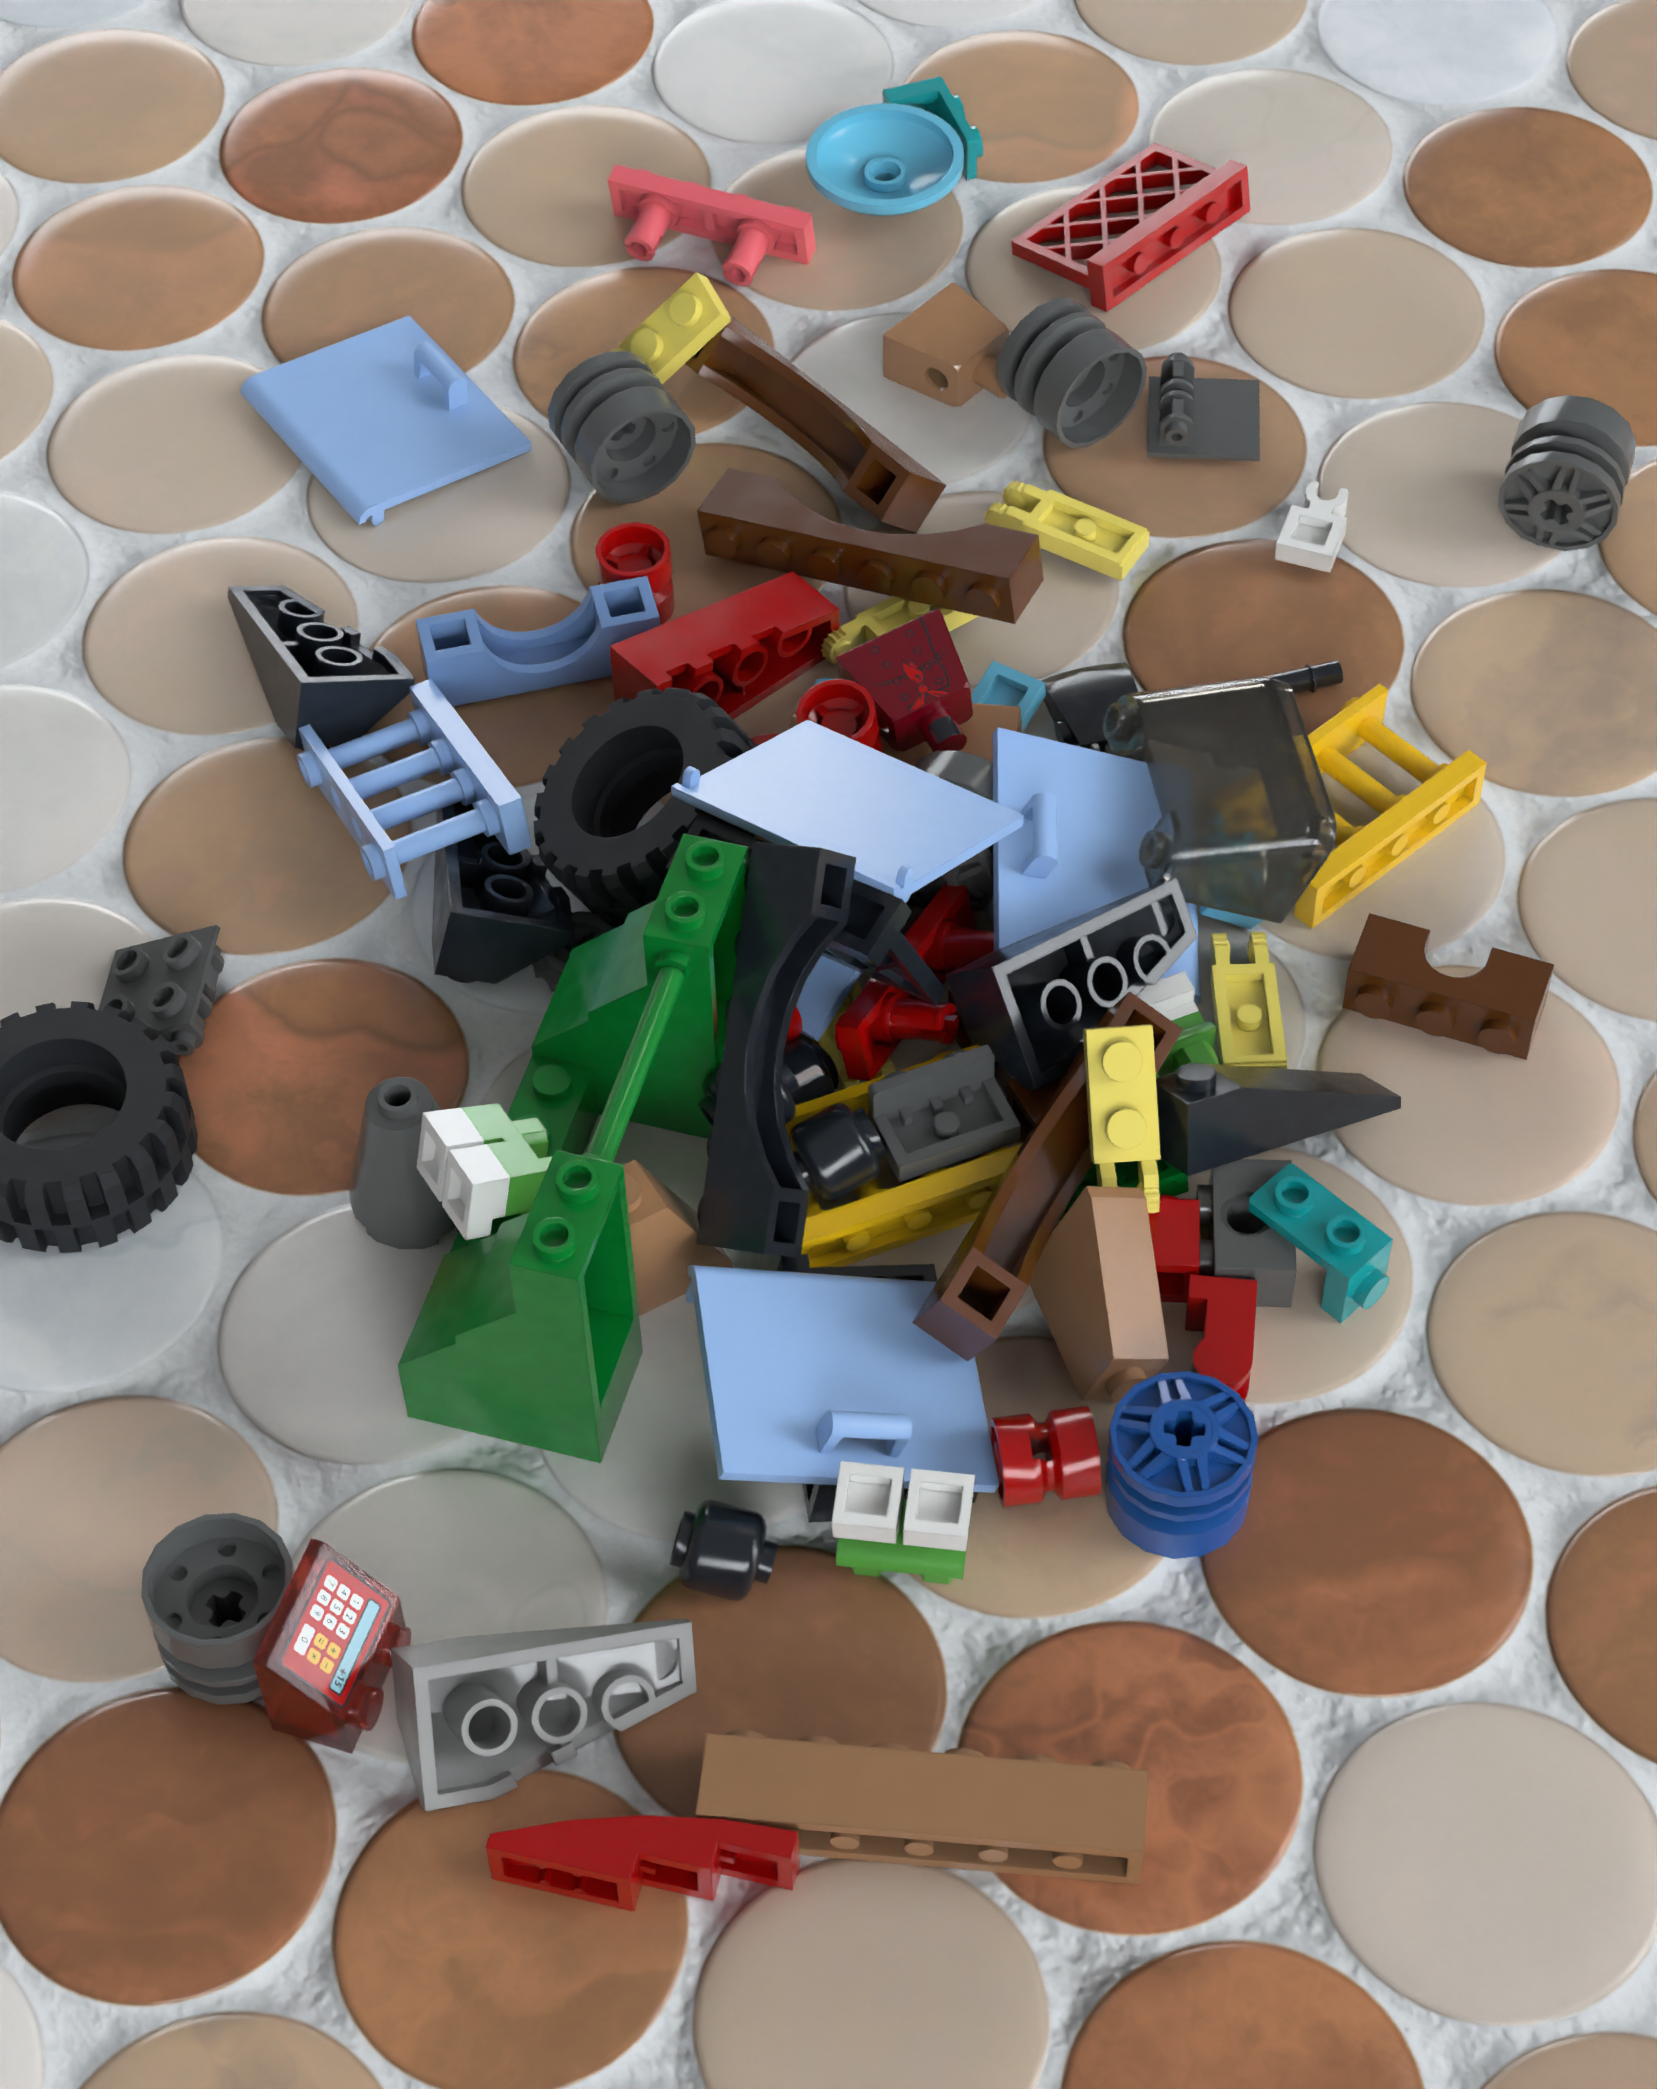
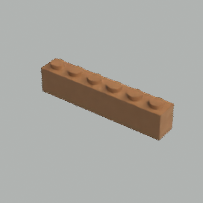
[696,1729,1149,1885]

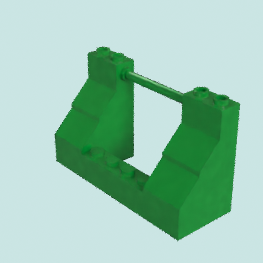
[398,833,749,1463]

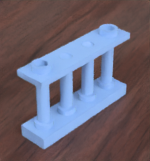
[297,679,532,900]

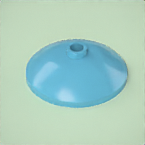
[806,103,964,216]

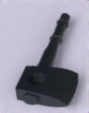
[1041,660,1343,752]

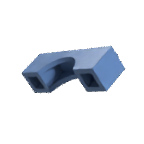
[416,576,660,706]

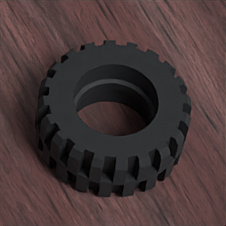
[533,688,757,928]
[0,1001,198,1253]

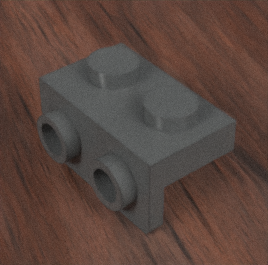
[868,1045,1021,1183]

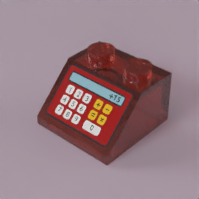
[253,1538,411,1754]

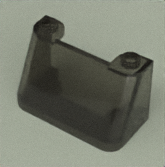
[1103,676,1336,924]

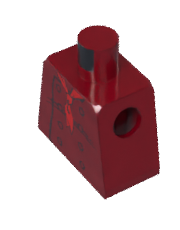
[836,608,973,752]

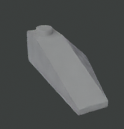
[391,1619,697,1812]

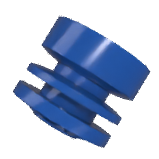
[1104,1371,1258,1559]

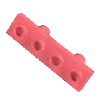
[608,164,816,287]

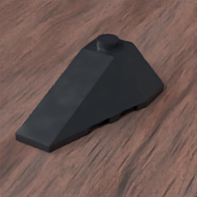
[227,585,415,751]
[432,801,574,984]
[945,878,1198,1091]
[1156,1063,1401,1176]

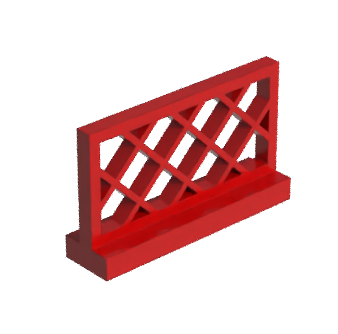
[1011,143,1250,312]

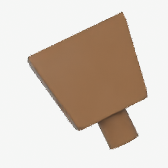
[883,282,1009,407]

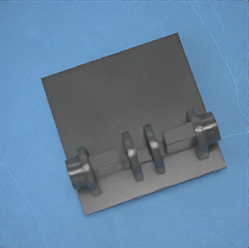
[1147,352,1260,461]
[98,925,225,1056]

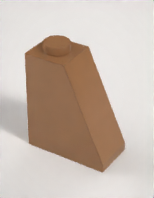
[623,1160,733,1316]
[1030,1186,1169,1403]

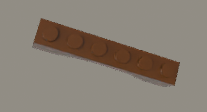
[685,314,946,533]
[697,468,1044,624]
[912,991,1183,1362]

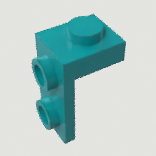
[883,76,983,181]
[1248,1164,1393,1323]

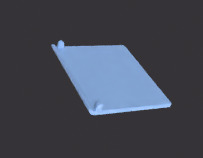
[240,315,531,526]
[671,720,1024,899]
[992,727,1201,1005]
[686,1265,999,1493]

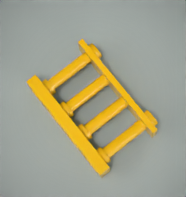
[1208,683,1487,929]
[785,1044,1023,1267]

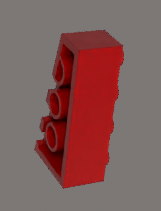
[610,571,840,720]

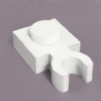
[1275,481,1349,573]

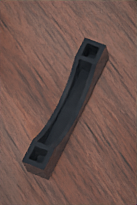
[696,842,856,1258]

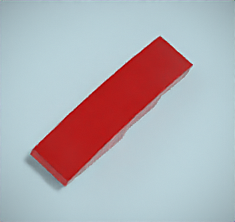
[486,1815,800,1912]

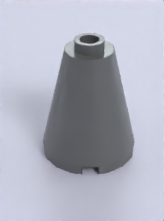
[349,1077,459,1249]

